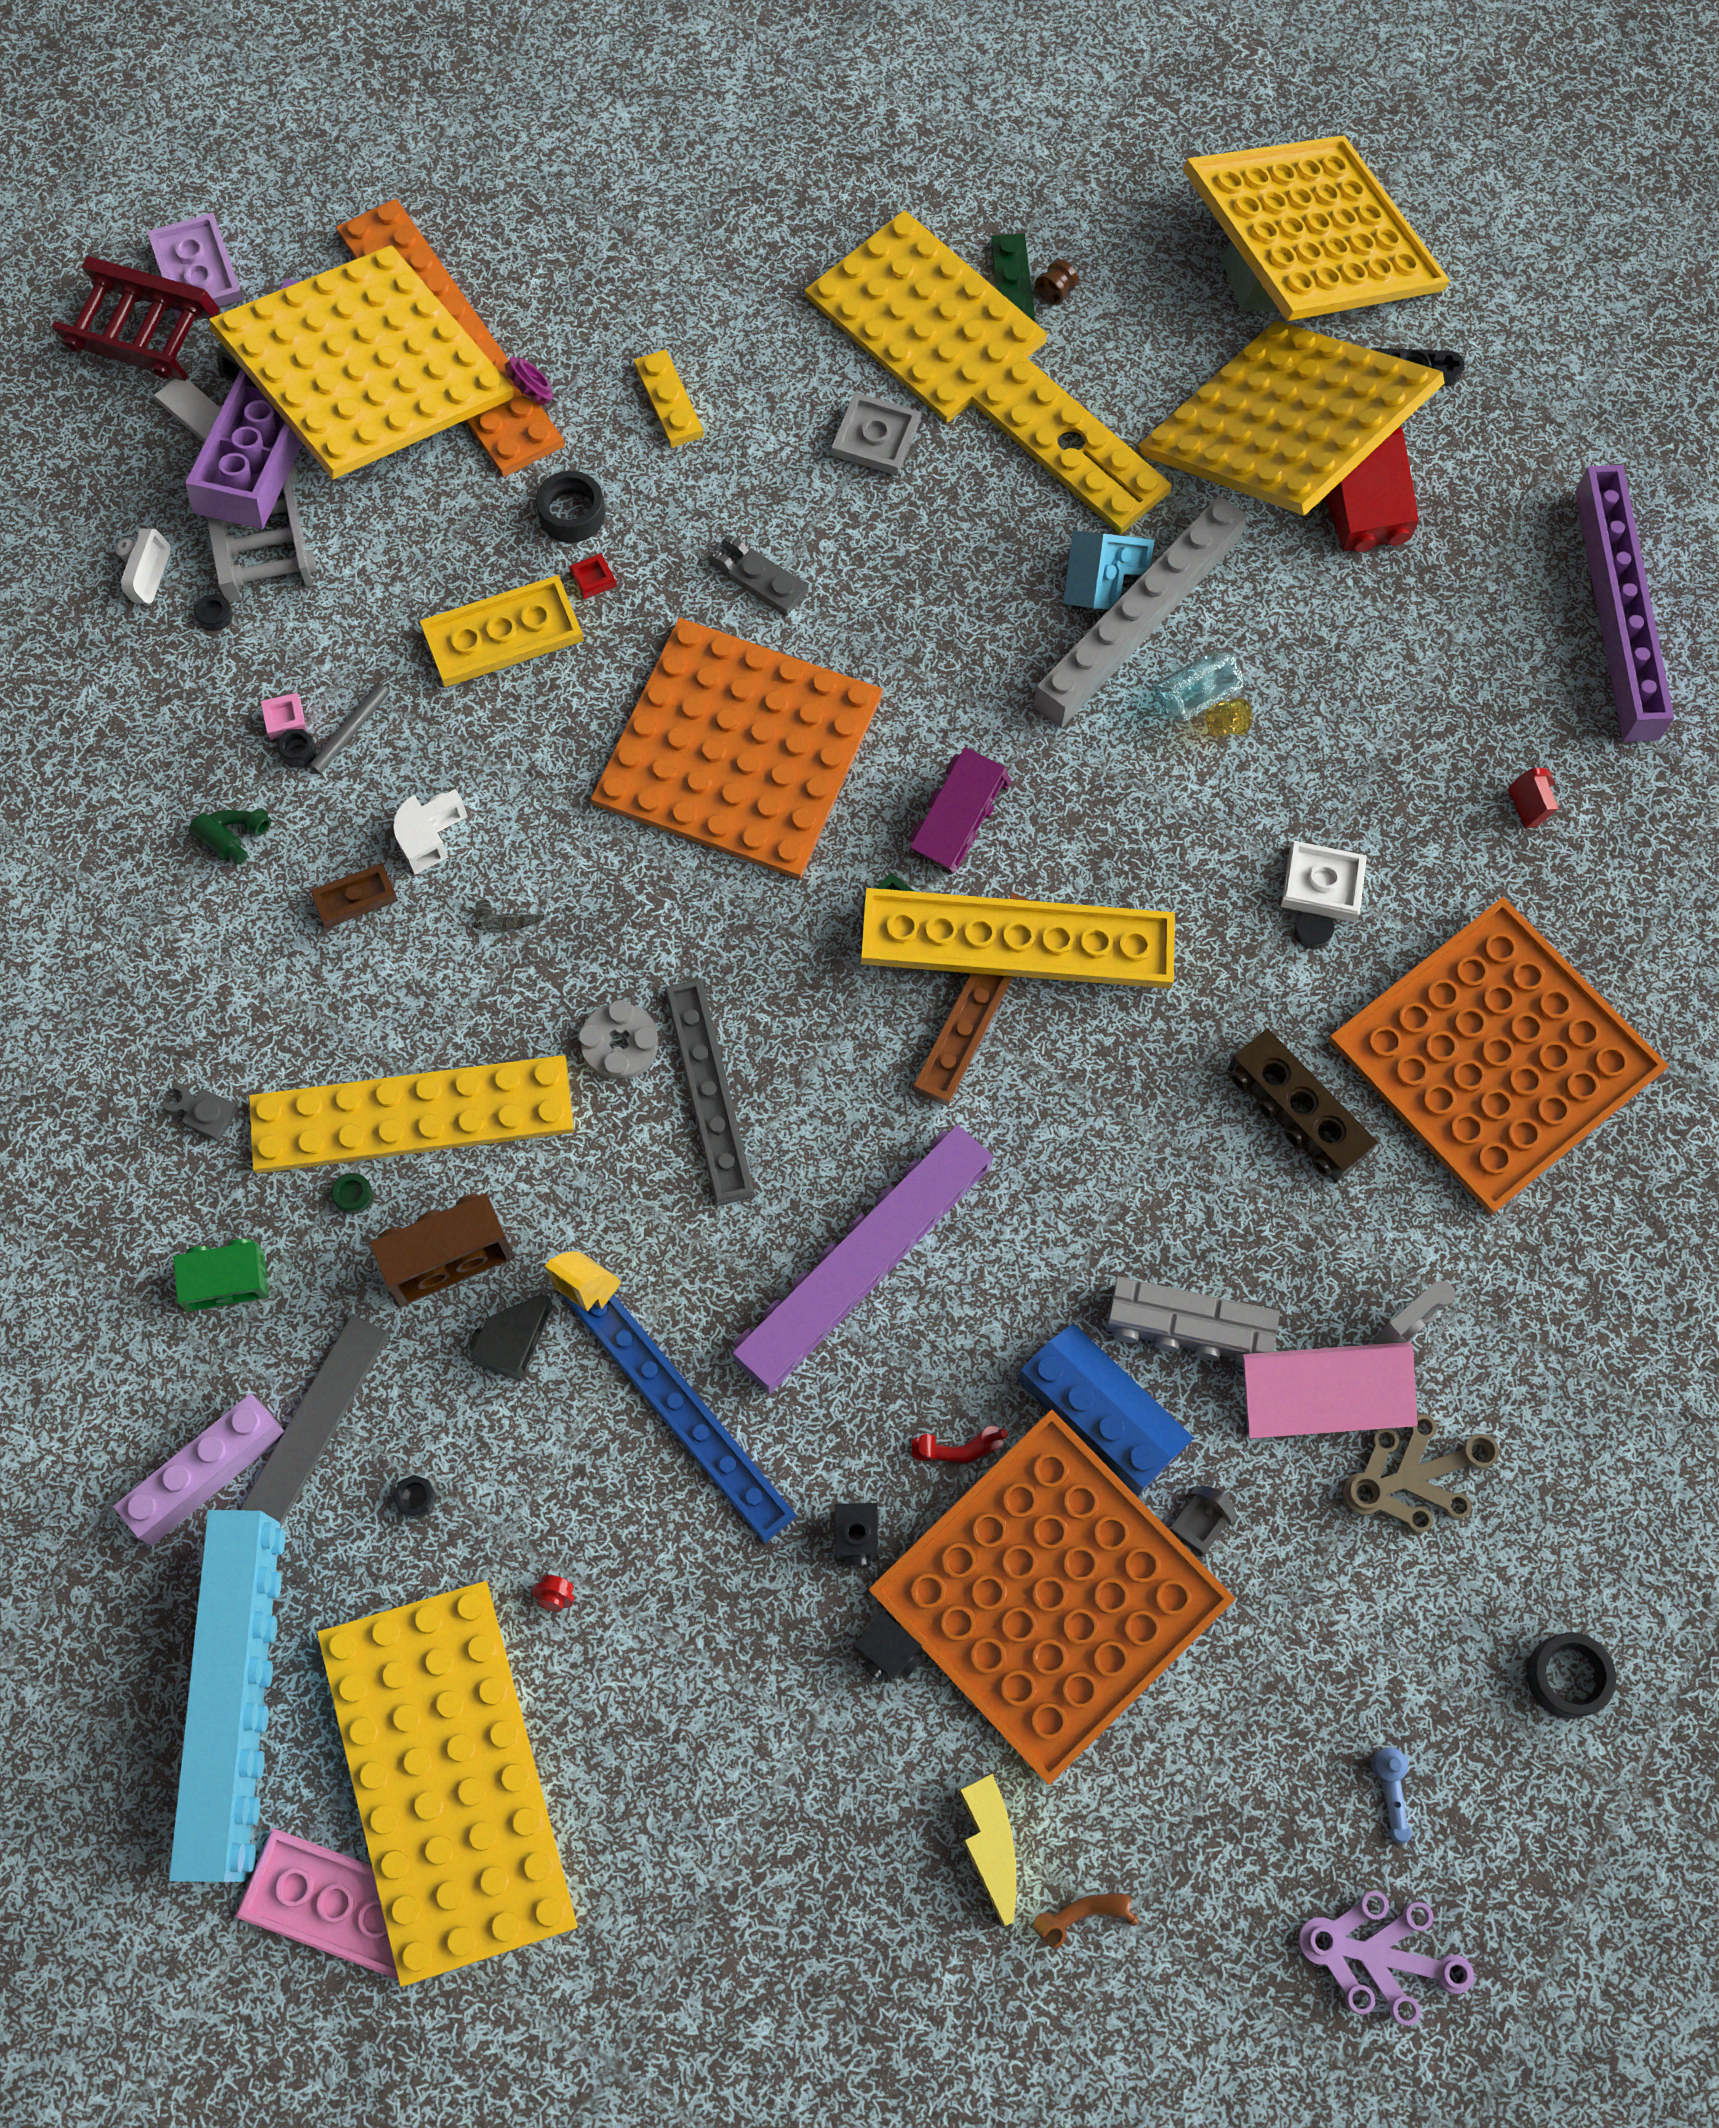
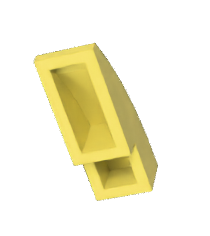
[959,1774,1017,1926]

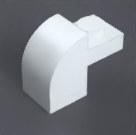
[394,789,468,875]

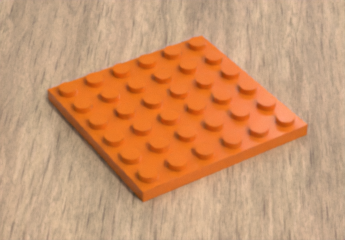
[591,617,883,880]
[1328,897,1669,1216]
[868,1409,1236,1785]

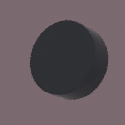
[194,594,233,631]
[1294,912,1335,949]

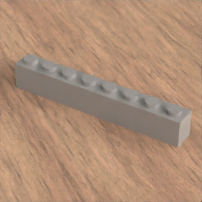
[1033,495,1248,728]

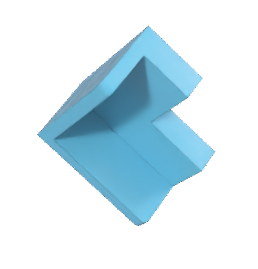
[1063,530,1154,610]

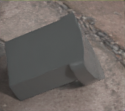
[1169,1486,1236,1556]

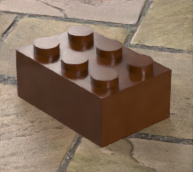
[370,1193,515,1307]

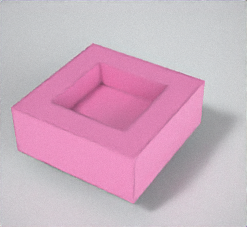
[261,693,307,740]

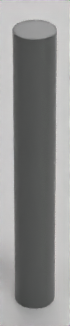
[309,683,390,774]

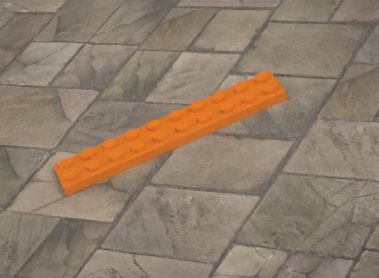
[336,198,565,478]

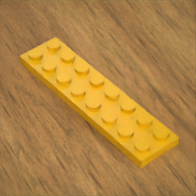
[861,888,1175,989]
[249,1055,574,1174]

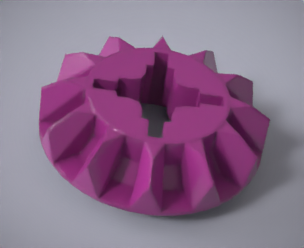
[505,357,553,406]

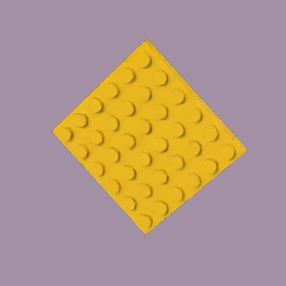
[1182,135,1450,321]
[209,245,514,480]
[1139,320,1444,516]

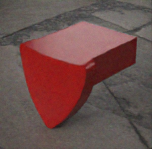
[1508,768,1559,828]

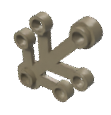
[1343,1414,1499,1534]

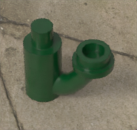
[189,808,272,864]

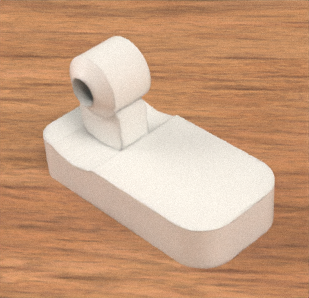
[115,529,171,604]

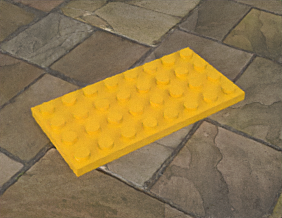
[317,1580,578,1987]

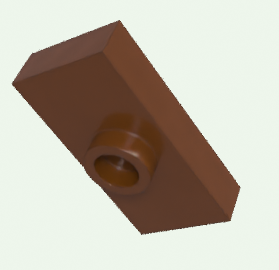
[310,863,398,929]

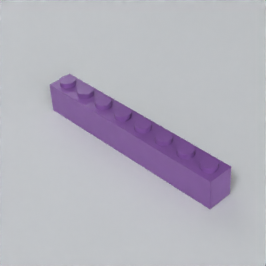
[1575,465,1674,742]
[733,1124,993,1395]

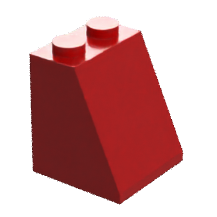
[1324,427,1419,552]

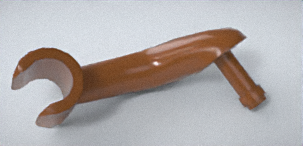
[1034,1893,1139,1948]

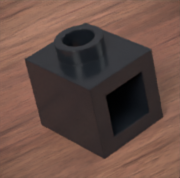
[835,1503,879,1569]
[854,1611,922,1683]

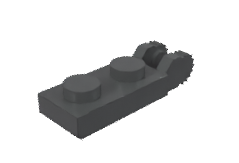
[708,534,809,616]

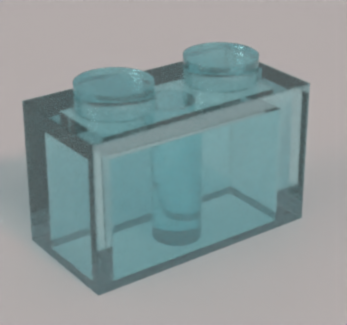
[1152,651,1247,721]

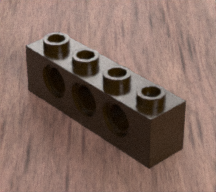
[1228,1028,1379,1183]

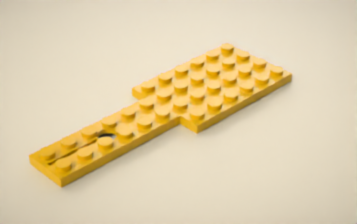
[805,210,1172,535]

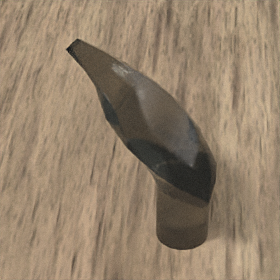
[471,900,545,933]

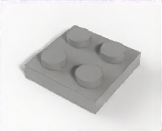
[831,392,921,476]

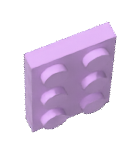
[147,213,244,319]

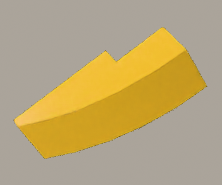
[545,1251,621,1312]

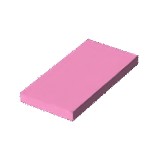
[1243,1342,1418,1439]
[235,1828,399,1980]

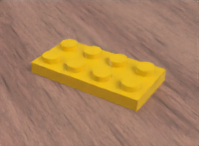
[420,575,584,688]

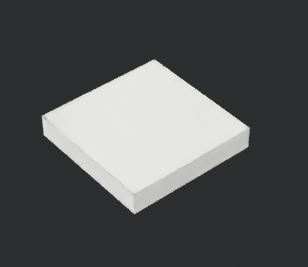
[1281,840,1367,923]

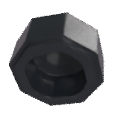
[278,729,316,768]
[393,1475,438,1520]

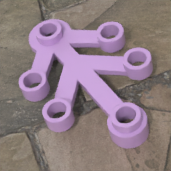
[1299,1891,1474,2025]

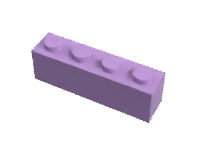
[113,1393,285,1546]

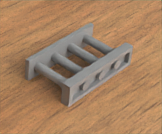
[207,462,317,602]

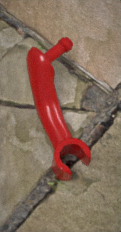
[911,1425,1008,1464]

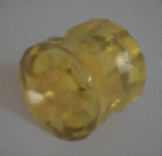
[1206,698,1253,737]

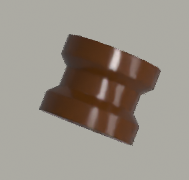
[1035,259,1079,305]

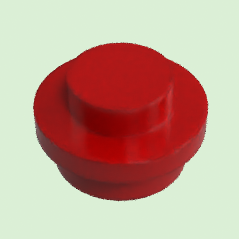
[532,1575,575,1612]

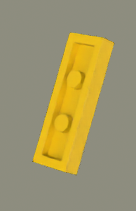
[634,349,704,448]

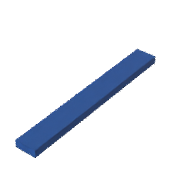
[558,1291,797,1545]

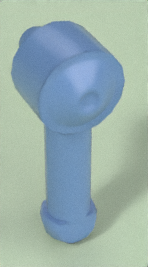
[1371,1748,1411,1845]

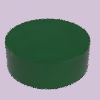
[331,1173,373,1214]

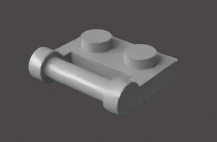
[1372,1281,1455,1344]

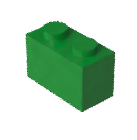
[173,1239,269,1313]

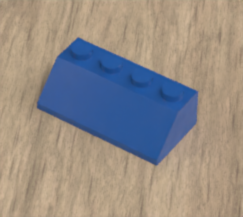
[1017,1323,1194,1497]

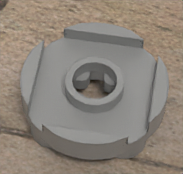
[579,1000,659,1079]

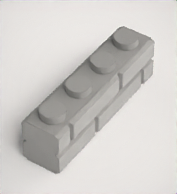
[1105,1276,1280,1368]

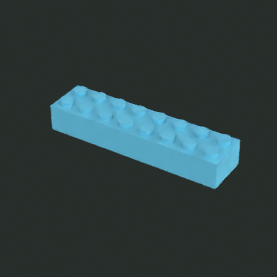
[169,1510,285,1882]

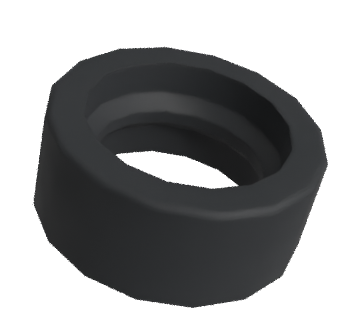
[535,470,606,543]
[1526,1632,1617,1719]

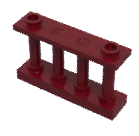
[51,255,220,381]

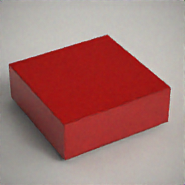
[568,553,617,600]

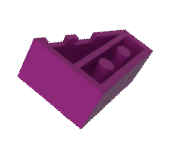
[909,747,1011,874]

